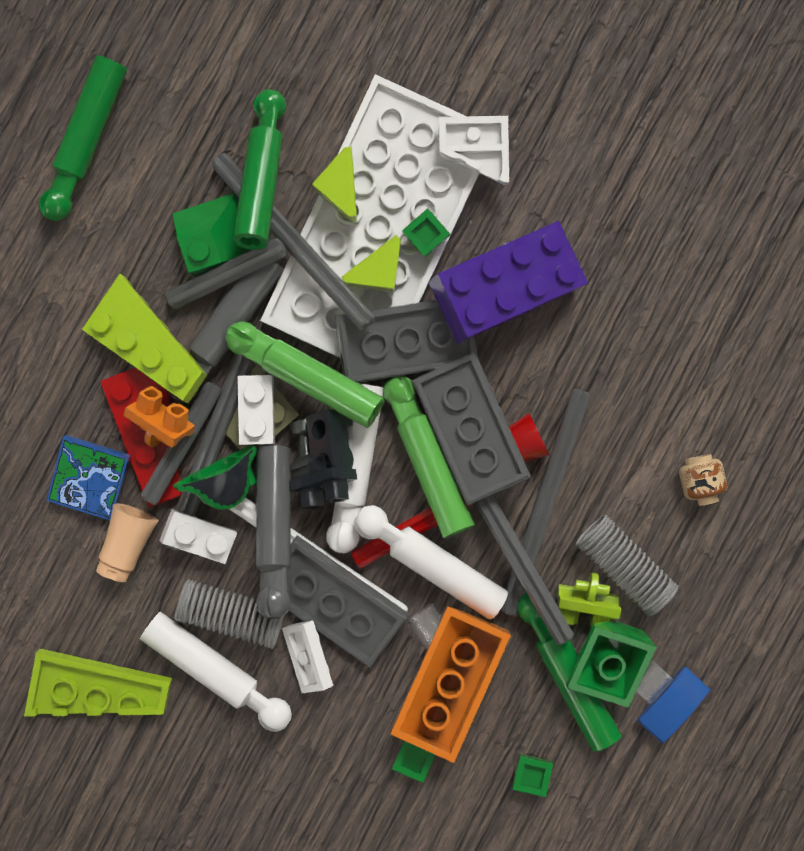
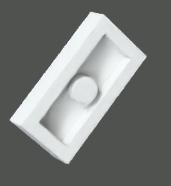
[238,375,275,445]
[159,509,237,564]
[282,620,333,693]

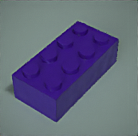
[428,221,588,344]

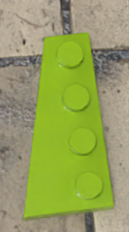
[82,274,207,403]
[24,649,172,717]

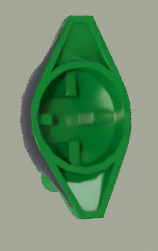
[173,445,257,510]

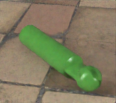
[226,321,384,428]
[383,375,475,539]

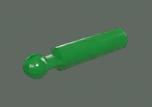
[38,55,127,222]
[233,89,287,250]
[517,593,622,752]

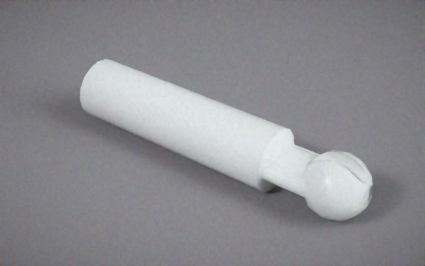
[326,383,383,553]
[354,505,508,620]
[140,611,292,732]

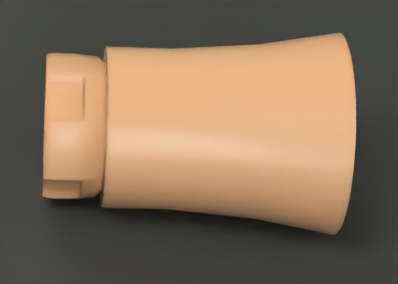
[96,503,159,582]

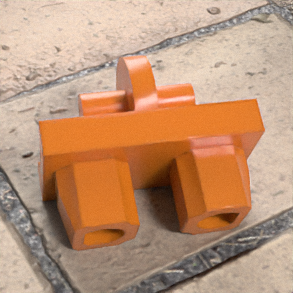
[124,386,195,447]

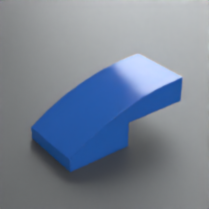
[636,667,711,743]

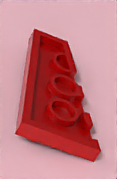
[100,367,182,508]

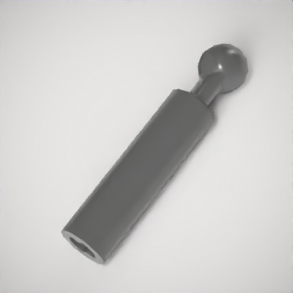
[167,262,284,401]
[256,445,291,619]

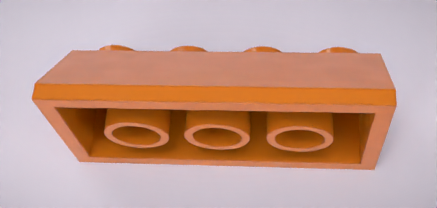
[390,606,511,763]

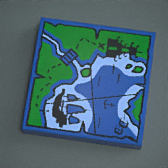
[46,435,131,520]

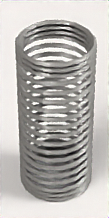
[576,515,679,616]
[175,579,284,649]

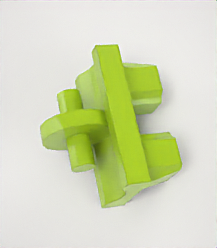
[557,572,621,627]

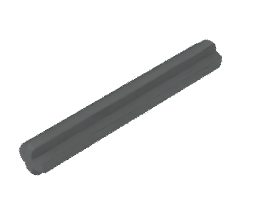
[165,238,286,309]
[141,382,222,505]

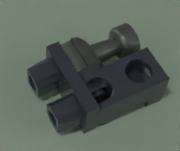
[289,409,357,510]

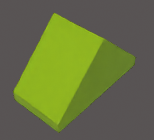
[312,147,357,222]
[341,234,401,293]

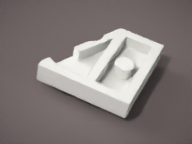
[439,116,509,185]

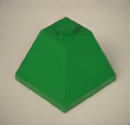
[172,193,251,278]
[566,621,657,708]

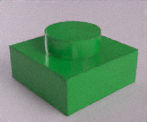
[402,208,450,258]
[392,740,435,783]
[512,753,553,797]

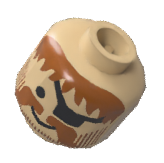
[679,454,728,506]

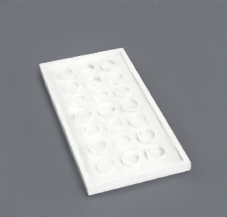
[260,74,479,358]

